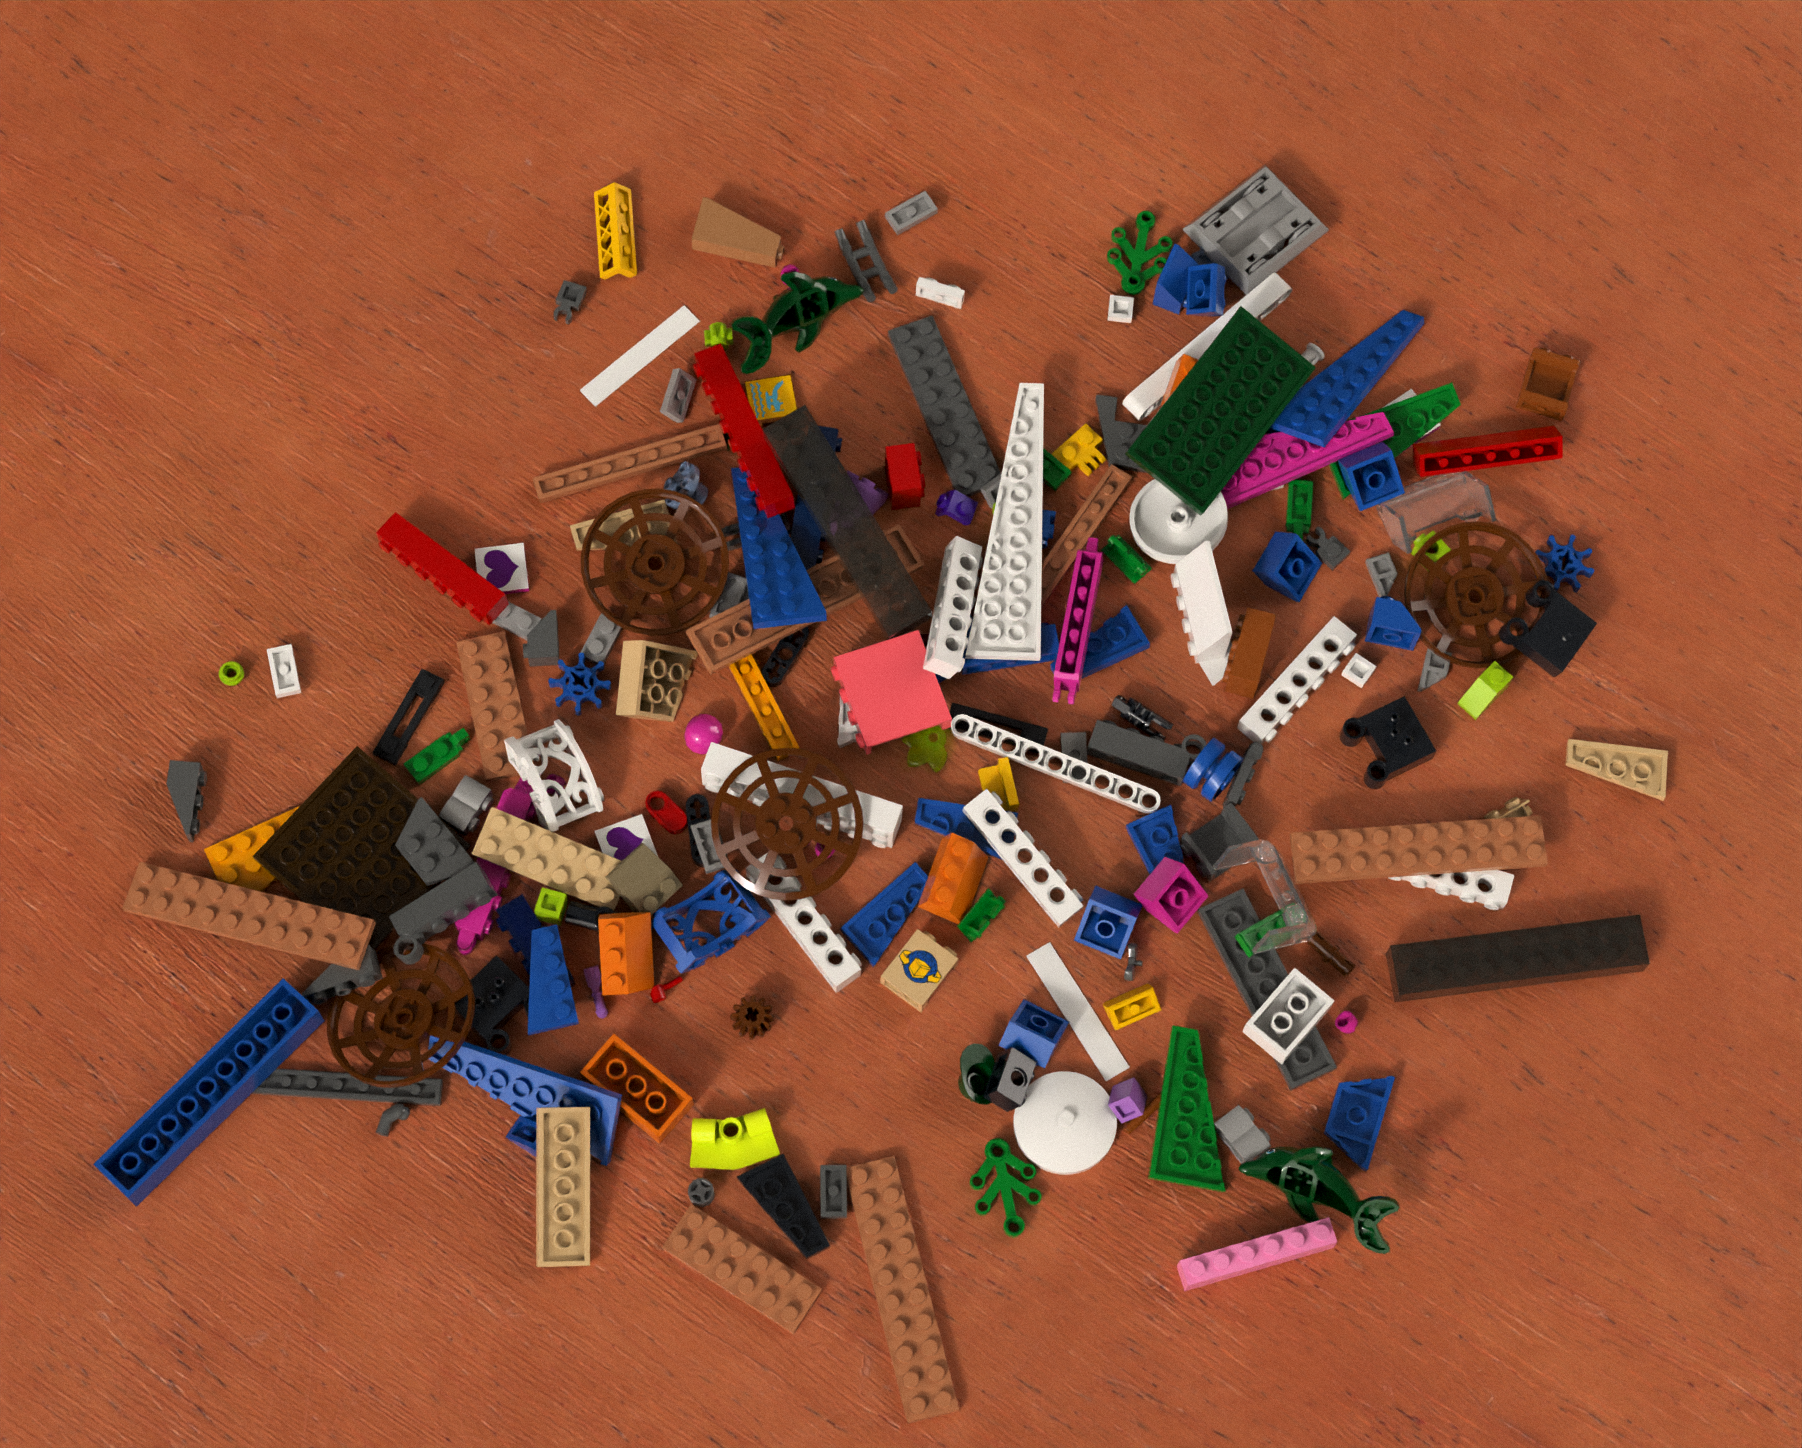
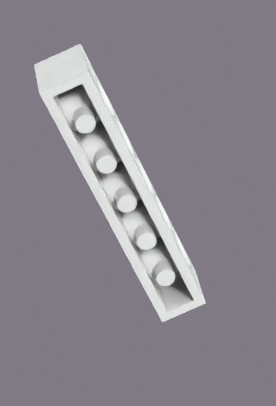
[923,536,983,679]
[1237,616,1357,744]
[962,789,1083,928]
[746,852,862,993]
[1388,870,1514,910]

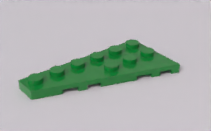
[1329,383,1461,500]
[1148,1025,1226,1193]

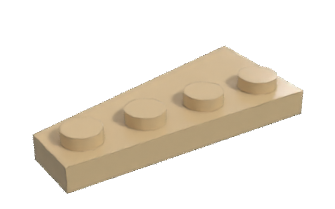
[570,499,678,551]
[1565,739,1668,801]

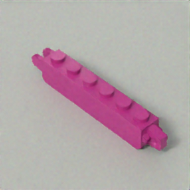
[1053,537,1103,705]
[454,777,536,955]

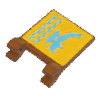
[744,374,802,436]

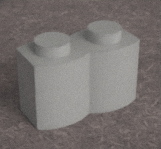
[438,775,494,836]
[1214,1105,1271,1164]

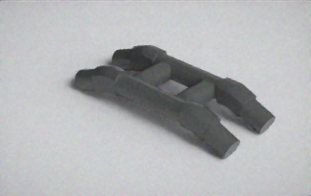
[834,220,898,303]

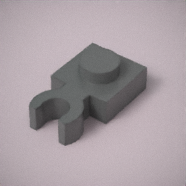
[553,280,587,325]
[1306,527,1351,571]

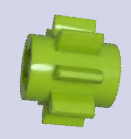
[704,322,733,351]

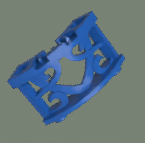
[651,869,771,974]

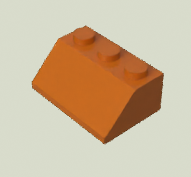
[917,833,988,924]
[598,912,655,995]

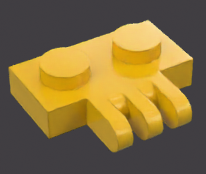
[1051,423,1106,476]

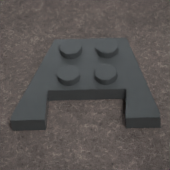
[1095,394,1147,473]

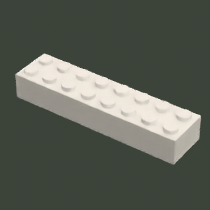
[701,742,903,848]

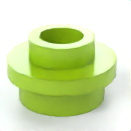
[219,661,244,686]

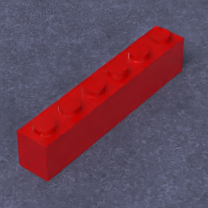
[1412,426,1563,477]
[376,512,509,626]

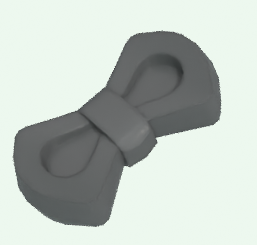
[1124,943,1143,981]

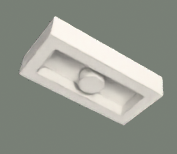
[916,277,965,309]
[267,644,301,698]

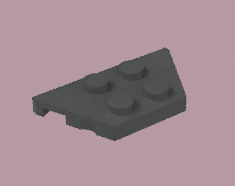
[395,797,475,886]

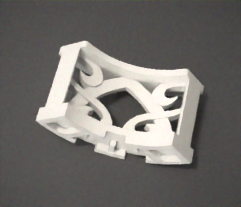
[504,719,604,832]

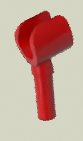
[650,976,683,1003]

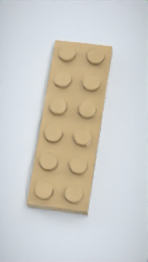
[472,807,622,911]
[536,1107,590,1267]

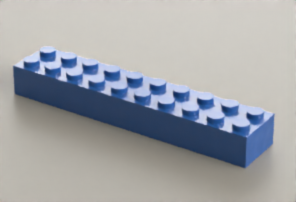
[94,978,325,1207]

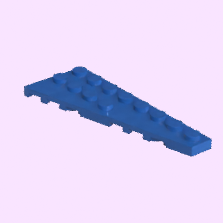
[731,467,827,629]
[428,1036,622,1166]

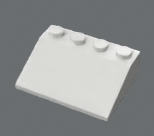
[1171,541,1232,663]

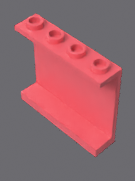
[831,630,952,755]

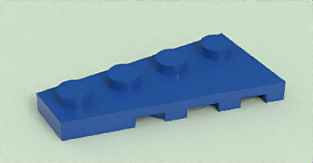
[1050,605,1150,679]
[840,862,928,967]
[528,924,579,1036]

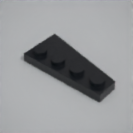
[737,1154,830,1259]

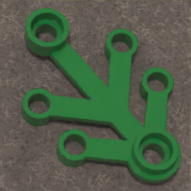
[1107,211,1173,295]
[969,1138,1042,1238]

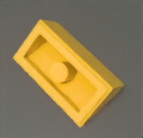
[1103,984,1161,1030]

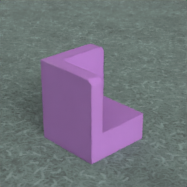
[1108,1078,1147,1123]

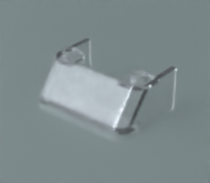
[1376,471,1496,554]
[1212,839,1317,954]

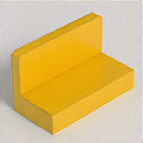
[978,757,1019,812]

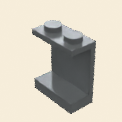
[1180,803,1261,882]

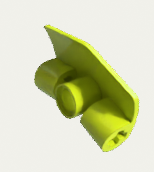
[690,1108,780,1170]

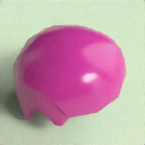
[684,714,723,754]

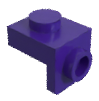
[935,489,978,526]

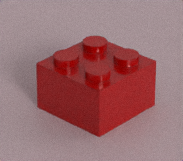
[884,443,926,510]

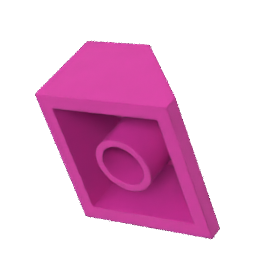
[1134,857,1208,934]

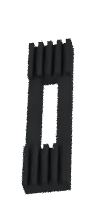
[373,669,444,766]
[947,702,1048,753]

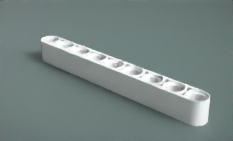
[1122,273,1292,421]
[951,714,1161,814]

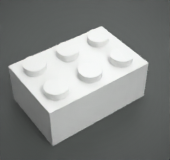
[1242,968,1334,1064]

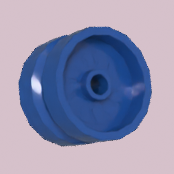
[1183,738,1243,802]

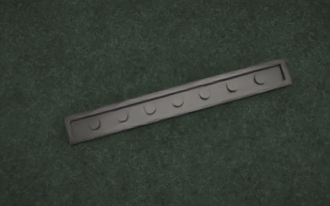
[251,1068,443,1106]

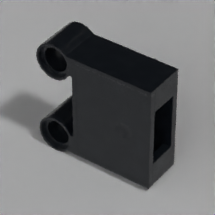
[1499,580,1597,677]
[1339,696,1436,789]
[455,956,529,1056]

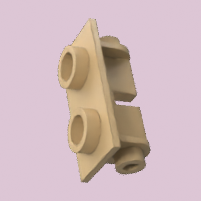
[1484,797,1532,819]

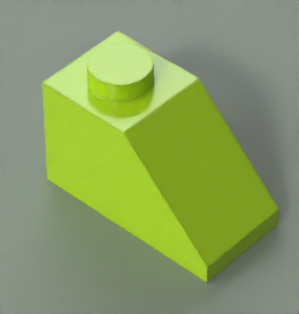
[1457,661,1513,720]

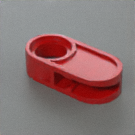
[645,791,687,835]

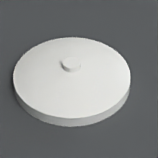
[1129,479,1228,564]
[1013,1071,1117,1175]

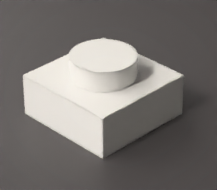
[1107,295,1134,323]
[1341,653,1377,688]

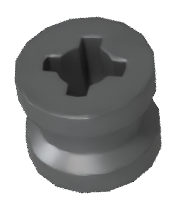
[688,1178,715,1207]

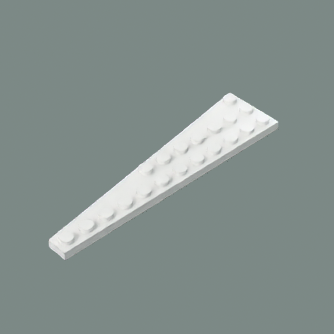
[965,383,1044,661]

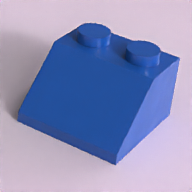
[1153,244,1199,315]
[1186,263,1226,317]
[1338,442,1405,511]
[1252,532,1322,602]
[1365,596,1421,651]
[1074,886,1142,959]
[999,999,1069,1068]

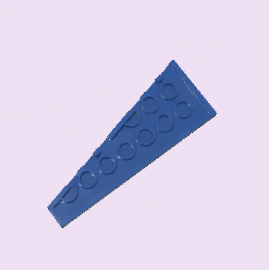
[1270,310,1424,447]

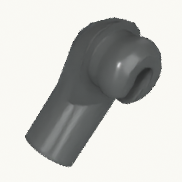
[376,1103,410,1137]

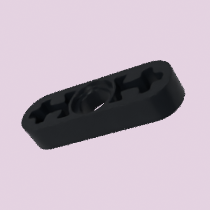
[762,627,809,687]
[686,794,710,867]

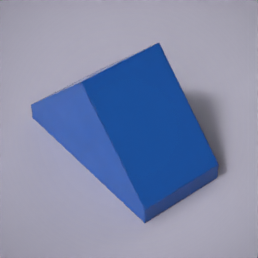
[506,1116,536,1157]

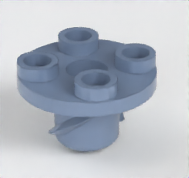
[663,461,708,510]

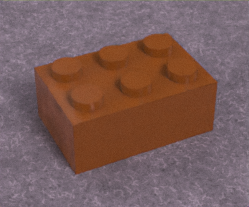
[1222,607,1276,699]

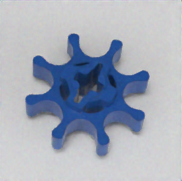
[1535,535,1594,593]
[548,652,612,716]

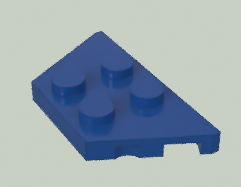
[1324,1076,1395,1171]

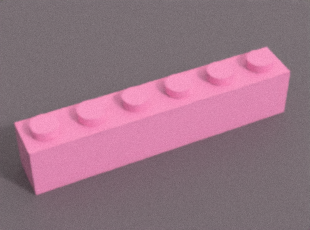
[1177,1217,1337,1291]

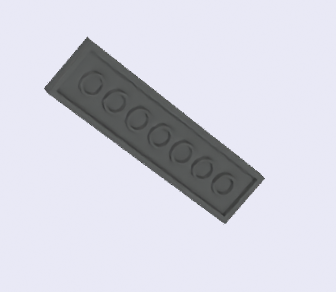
[888,316,1000,497]
[1197,889,1337,1091]

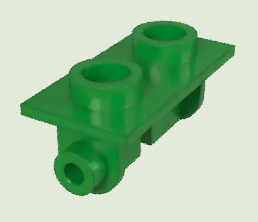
[1101,535,1152,584]
[957,888,1006,942]

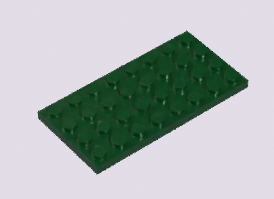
[1125,306,1316,516]

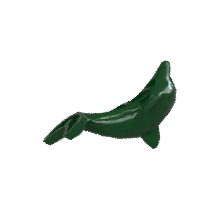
[731,271,864,374]
[1239,1146,1400,1254]

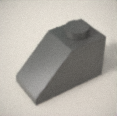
[523,610,559,667]

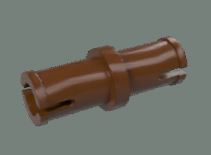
[1307,931,1356,977]

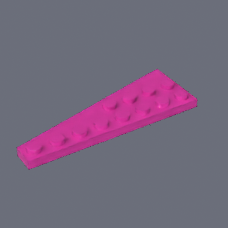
[1220,412,1394,509]

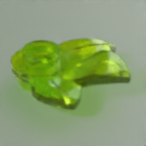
[902,726,947,773]

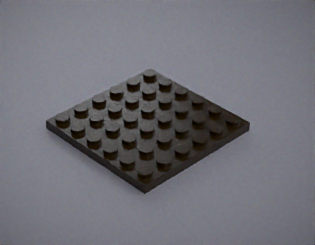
[253,746,471,950]

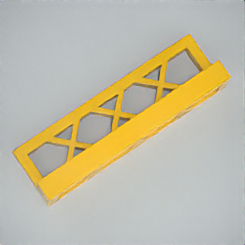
[594,182,637,280]

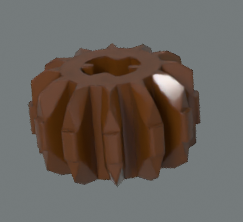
[730,995,774,1040]

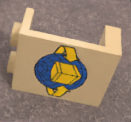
[880,929,958,1012]

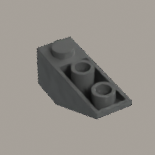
[166,760,207,842]
[302,944,383,1005]

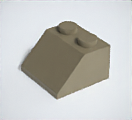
[605,843,683,915]

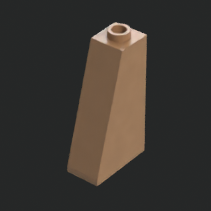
[692,197,785,268]

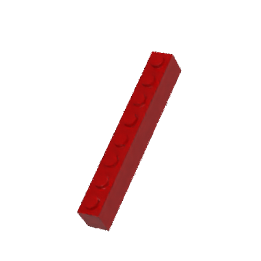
[692,344,795,518]

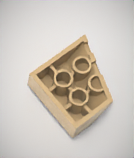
[616,640,698,722]

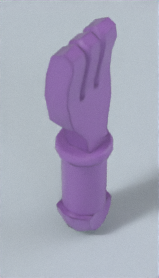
[583,965,608,1019]

